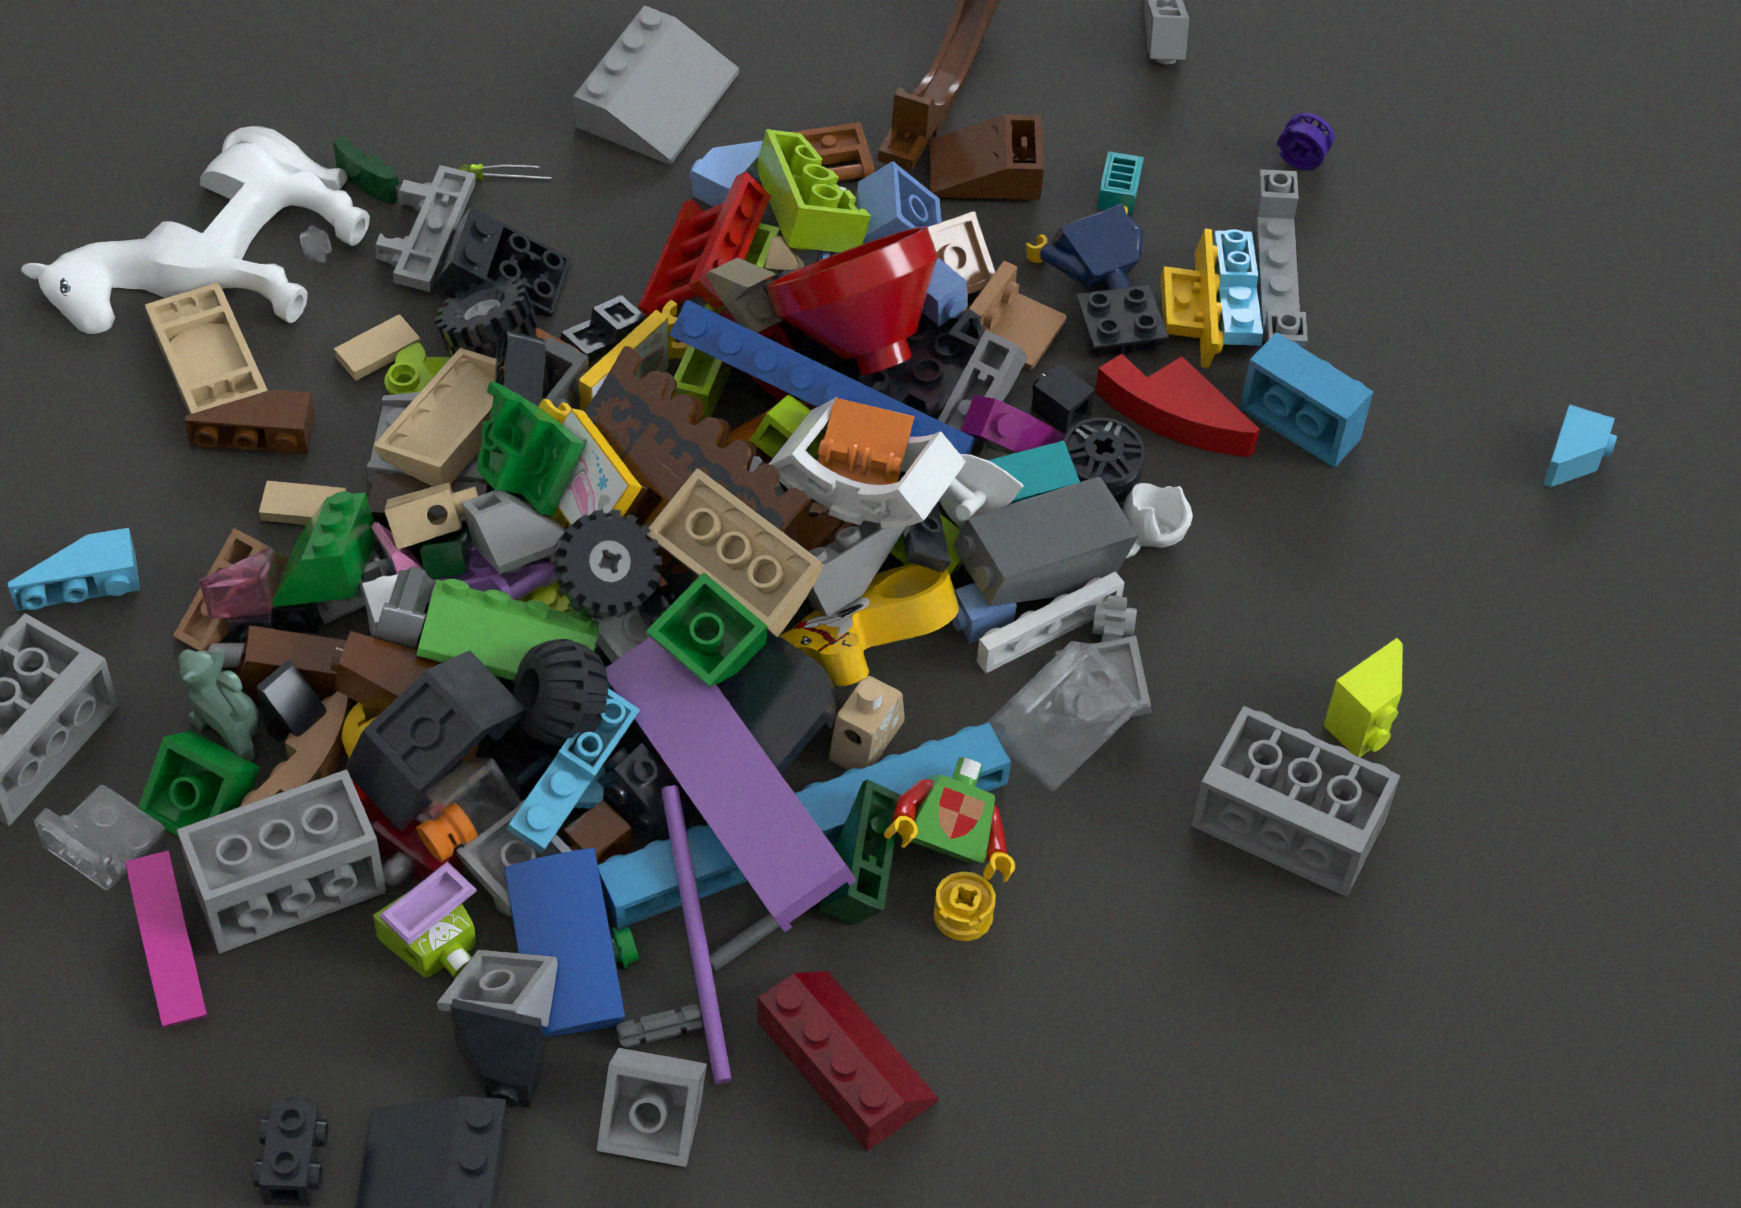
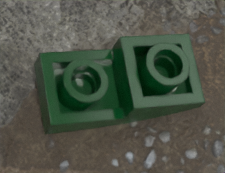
[333,135,399,205]

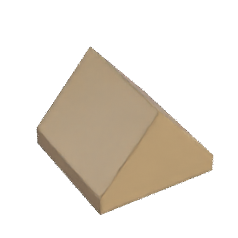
[765,236,805,270]

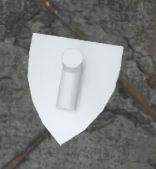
[939,454,1024,529]

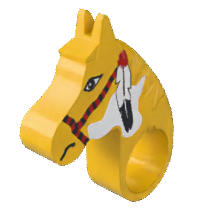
[779,564,959,686]

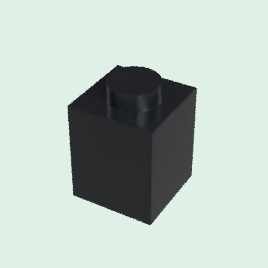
[1031,364,1095,435]

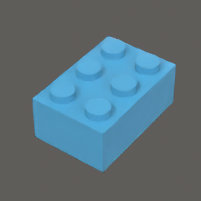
[1239,332,1374,468]

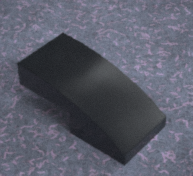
[560,295,646,363]

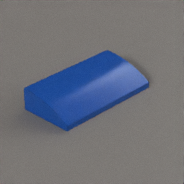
[504,848,625,1038]

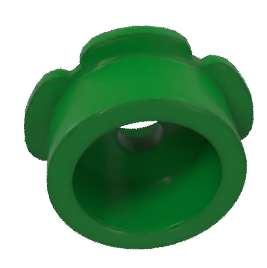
[611,927,640,969]

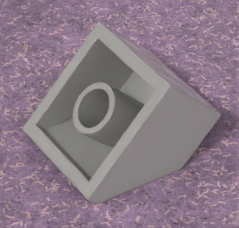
[596,1048,707,1167]

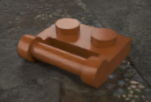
[794,122,875,182]

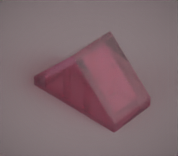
[199,548,281,619]

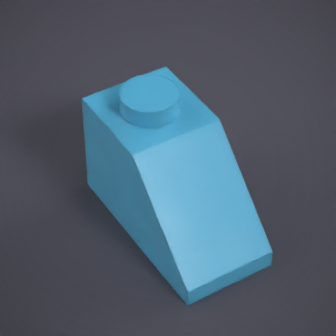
[1543,405,1617,487]

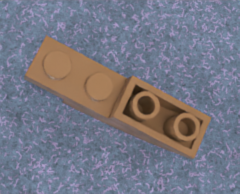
[240,691,352,807]

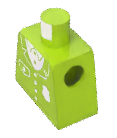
[373,893,476,979]

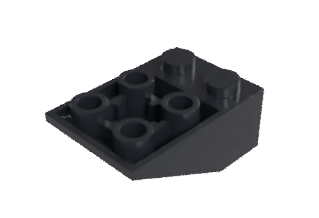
[433,207,571,317]

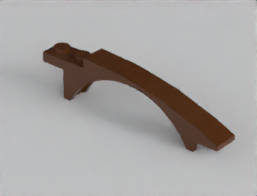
[877,0,1000,171]

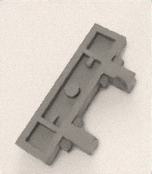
[375,165,475,292]

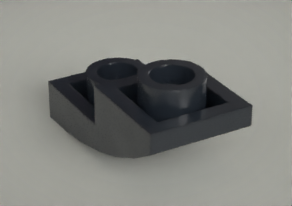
[229,600,320,643]

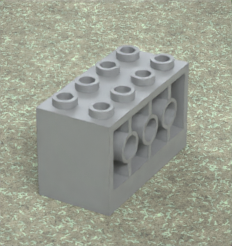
[0,613,119,826]
[1191,706,1400,897]
[177,770,386,954]

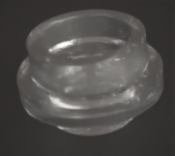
[300,225,331,263]

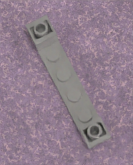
[1255,170,1308,346]

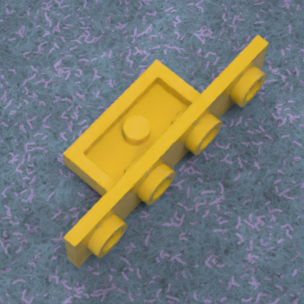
[1160,228,1224,368]

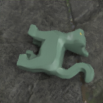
[178,648,259,761]

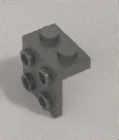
[543,337,589,410]

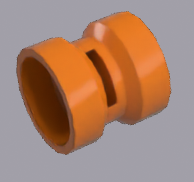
[416,802,478,863]

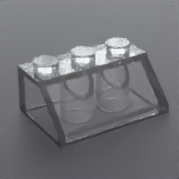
[986,641,1141,791]

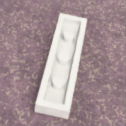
[977,571,1124,674]

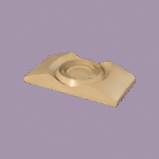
[145,282,268,414]

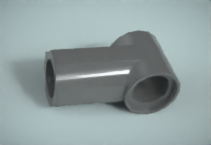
[374,567,434,649]

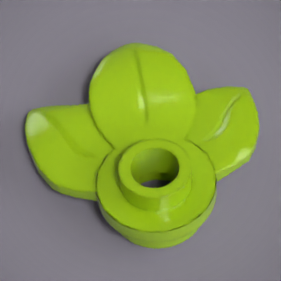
[384,342,451,395]

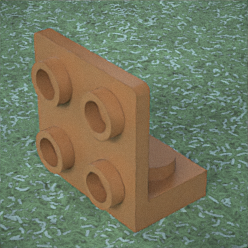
[970,261,1067,370]

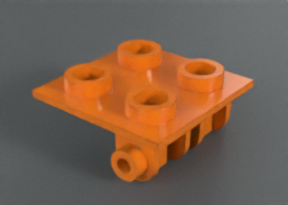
[818,398,915,485]

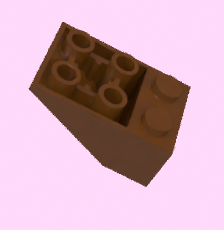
[929,114,1044,200]

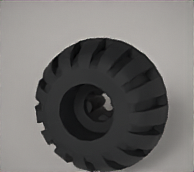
[513,639,608,746]

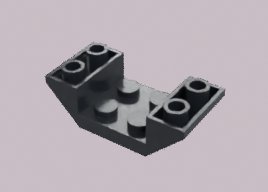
[344,650,528,832]

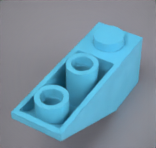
[8,528,140,611]

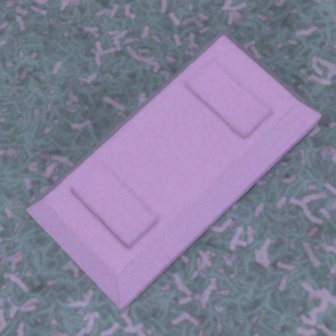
[380,862,476,945]

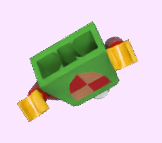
[884,757,1015,883]

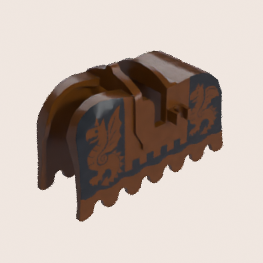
[584,346,844,595]

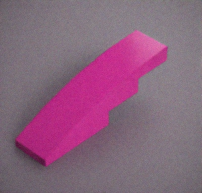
[125,850,208,1028]

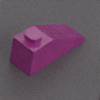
[960,395,1066,454]

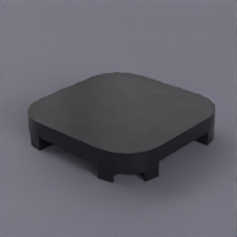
[802,308,985,420]
[636,630,838,775]

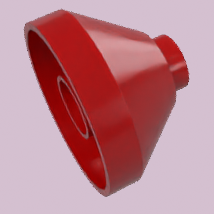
[766,226,938,375]

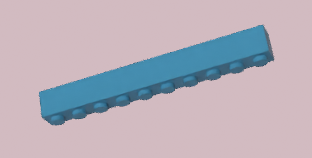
[598,722,1011,929]

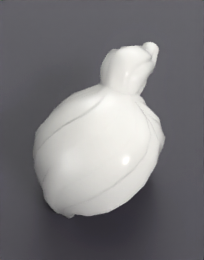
[1122,483,1193,558]

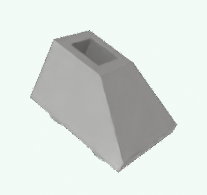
[461,490,566,574]

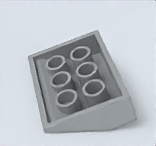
[573,5,739,165]

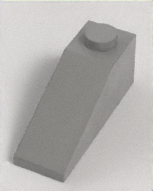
[1144,0,1189,64]
[938,330,1028,431]

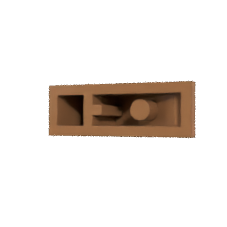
[173,528,289,651]

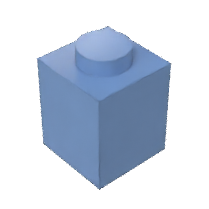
[922,257,968,326]
[952,583,1017,644]

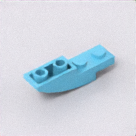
[1214,229,1263,346]
[506,688,640,854]

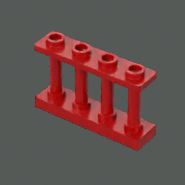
[638,172,771,317]

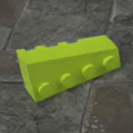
[755,129,871,253]

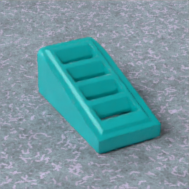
[1097,151,1144,215]

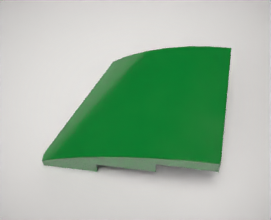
[476,382,585,516]

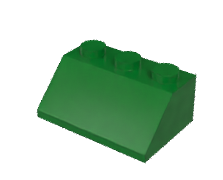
[272,492,376,607]

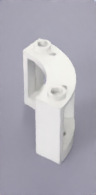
[769,397,966,528]

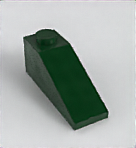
[819,779,901,925]

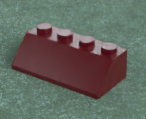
[757,971,938,1152]

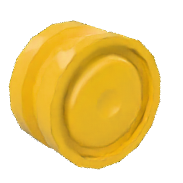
[933,871,996,941]

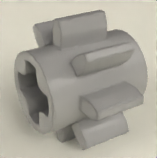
[1092,595,1137,642]

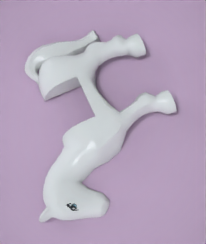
[21,126,370,334]

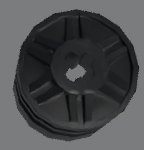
[1063,417,1145,509]

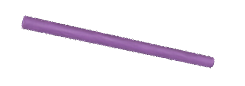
[661,785,732,1084]

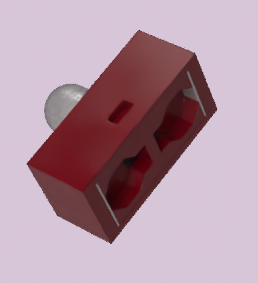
[371,814,462,886]

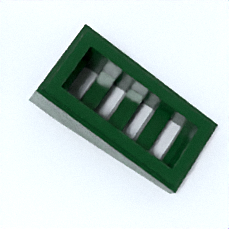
[420,528,474,579]

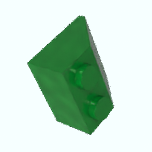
[646,572,767,688]
[136,730,260,836]

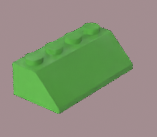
[416,579,599,680]

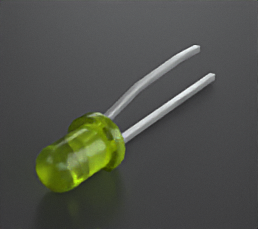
[458,162,551,181]

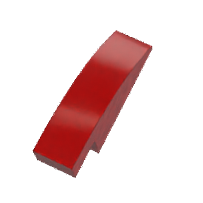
[1095,354,1260,457]

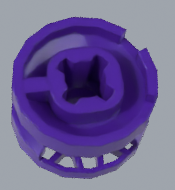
[1277,112,1335,170]

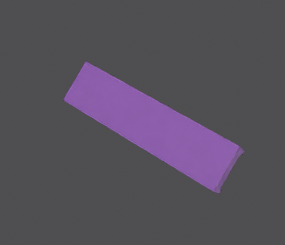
[605,637,857,932]

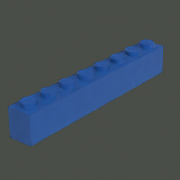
[670,299,977,455]

